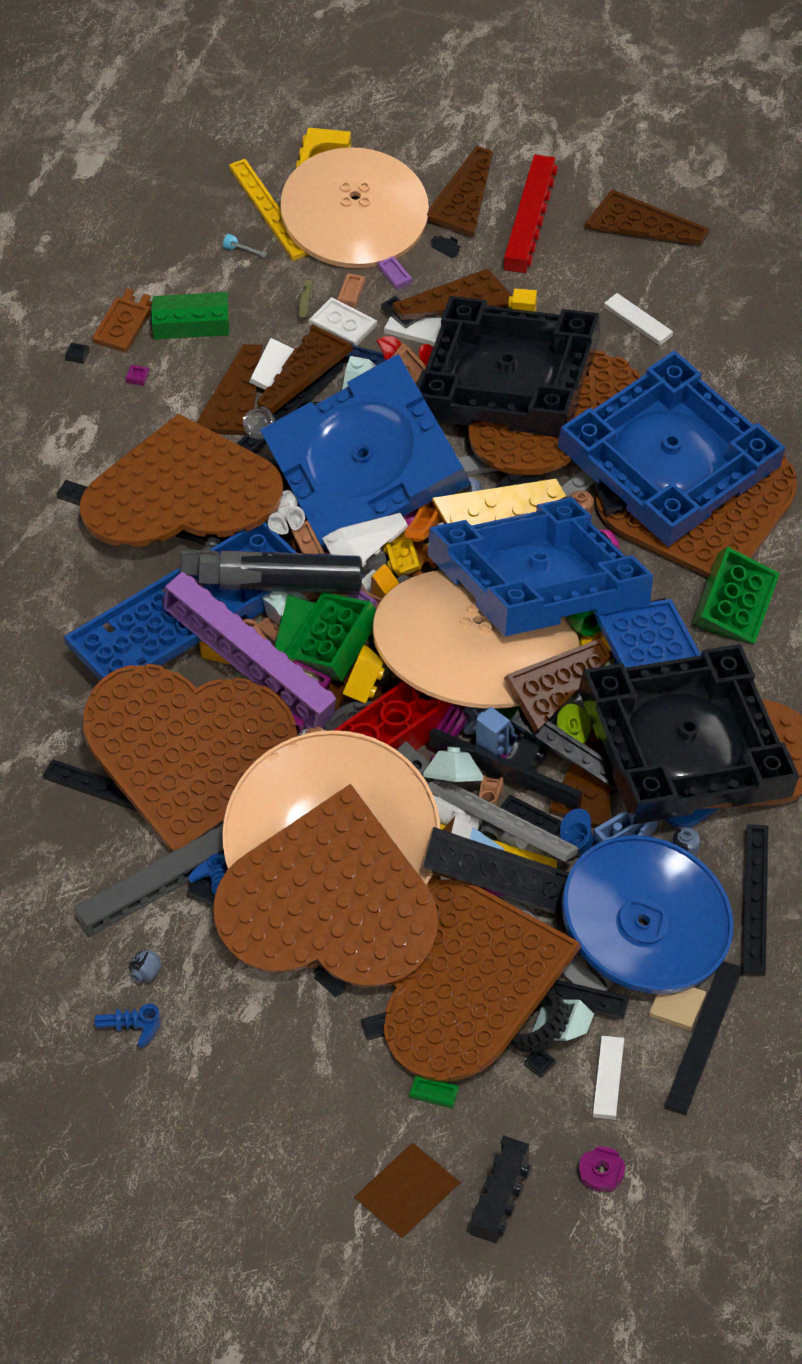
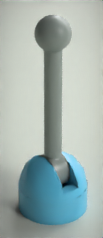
[223,234,267,258]

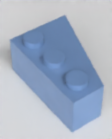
[476,707,520,756]
[593,810,658,846]

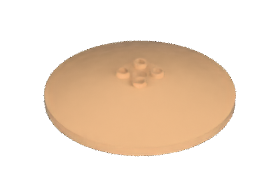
[280,147,429,268]

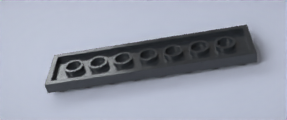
[421,827,569,917]

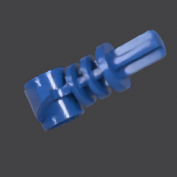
[188,853,228,895]
[94,1004,161,1048]

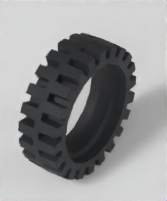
[511,989,570,1053]

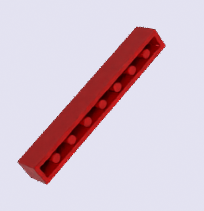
[504,154,558,274]

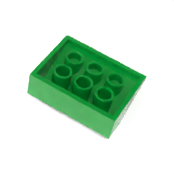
[152,292,230,340]
[692,546,780,645]
[285,593,376,682]

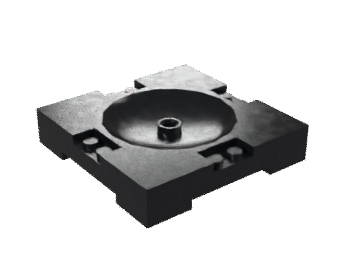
[417,296,600,437]
[578,644,799,825]

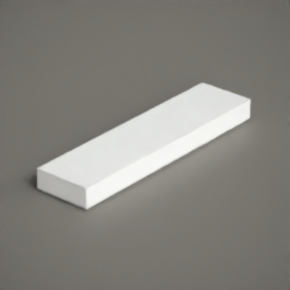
[604,293,673,346]
[593,1036,624,1120]

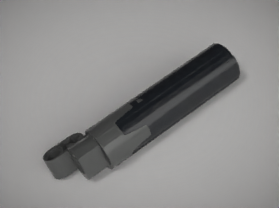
[180,550,362,594]

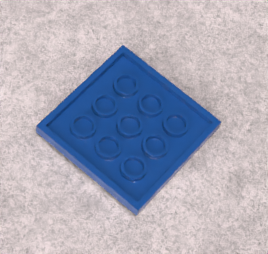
[594,599,701,668]

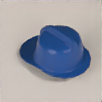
[560,809,594,856]

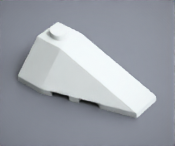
[322,513,408,567]

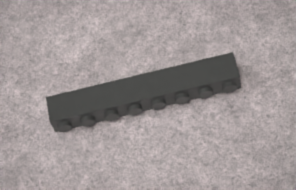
[74,826,224,937]

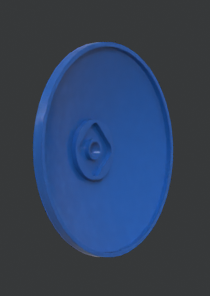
[562,835,733,994]

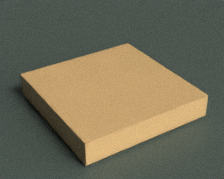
[649,987,707,1031]

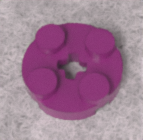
[579,1146,625,1192]

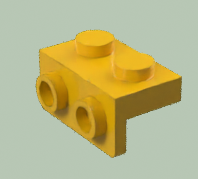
[383,533,422,577]

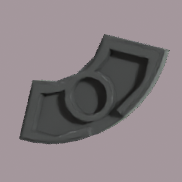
[324,701,373,731]

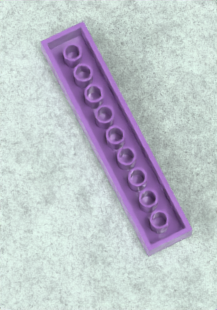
[163,572,336,729]

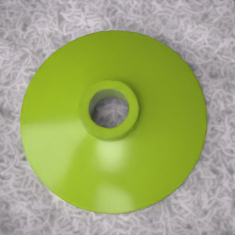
[557,704,590,743]

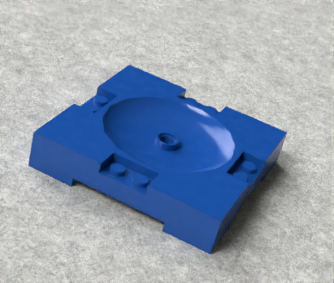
[558,350,786,547]
[260,354,471,552]
[428,497,653,637]

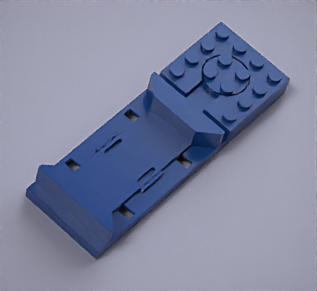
[64,522,297,680]

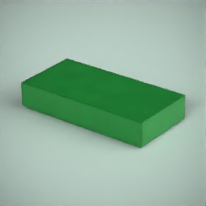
[409,1076,459,1109]

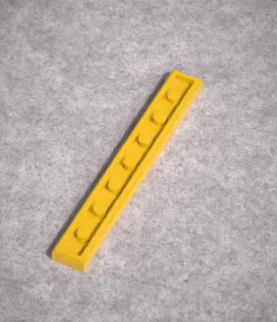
[229,159,309,261]

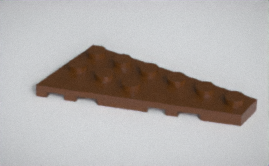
[549,724,611,829]

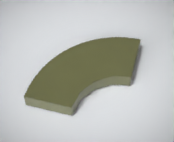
[299,278,314,317]

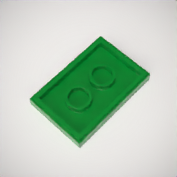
[274,595,315,653]

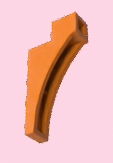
[405,501,444,542]

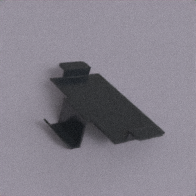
[431,235,461,258]
[314,965,346,997]

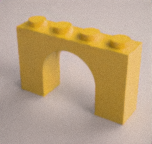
[296,128,351,168]

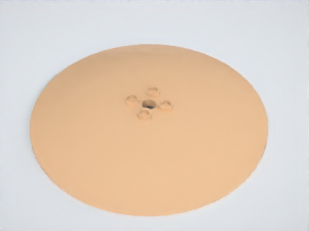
[373,570,579,708]
[223,730,440,885]

